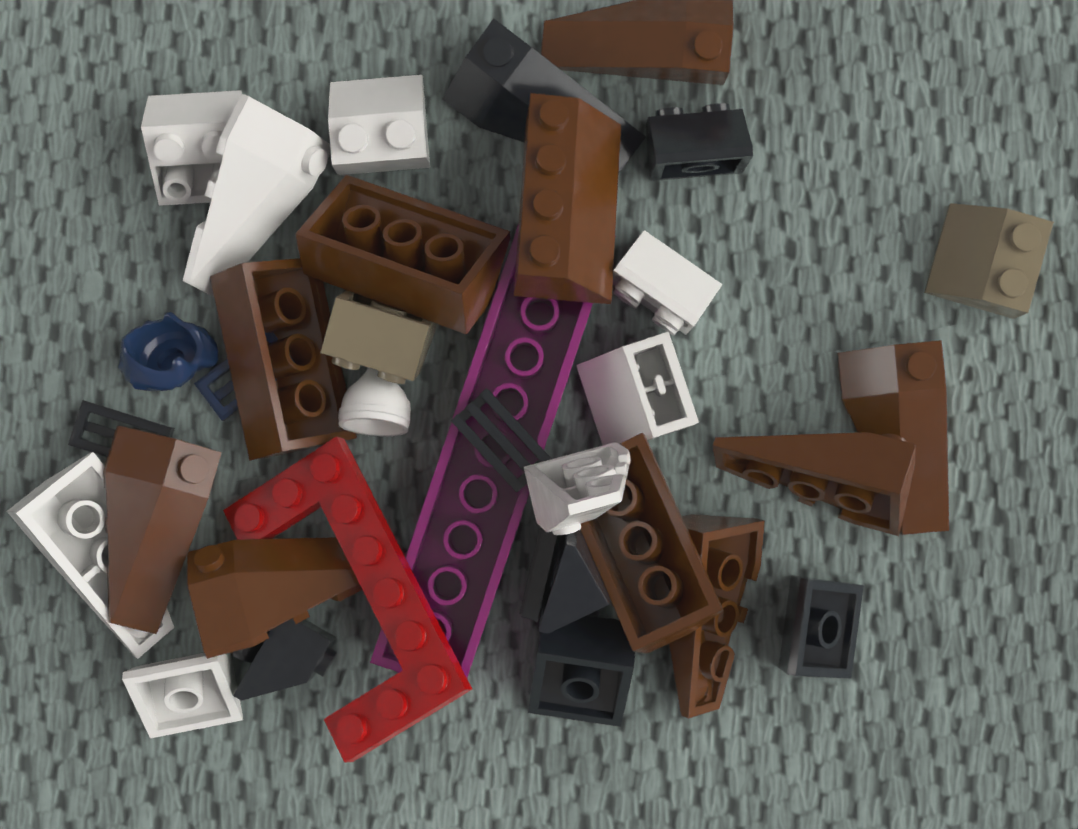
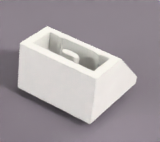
[141,90,242,206]
[613,230,722,336]
[576,331,699,446]

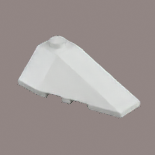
[182,94,331,297]
[524,442,631,535]
[7,452,174,659]

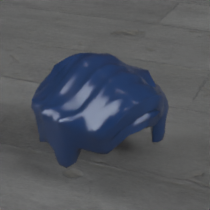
[118,312,219,391]

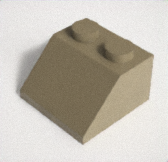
[924,203,1054,319]
[320,290,438,384]

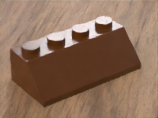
[513,93,621,304]
[295,175,510,335]
[210,258,357,461]
[581,433,724,653]

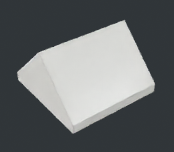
[122,653,243,738]

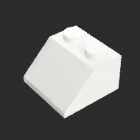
[328,75,430,175]

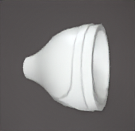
[338,368,411,436]

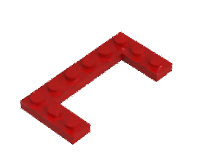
[223,436,473,763]

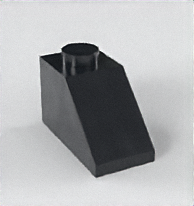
[233,619,337,701]

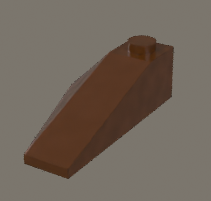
[541,0,734,85]
[837,340,949,535]
[103,426,222,634]
[712,432,916,536]
[669,514,765,719]
[187,537,362,659]

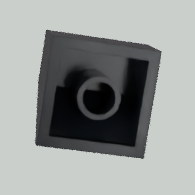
[645,103,753,181]
[528,615,635,727]

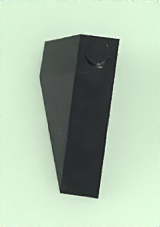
[442,18,646,174]

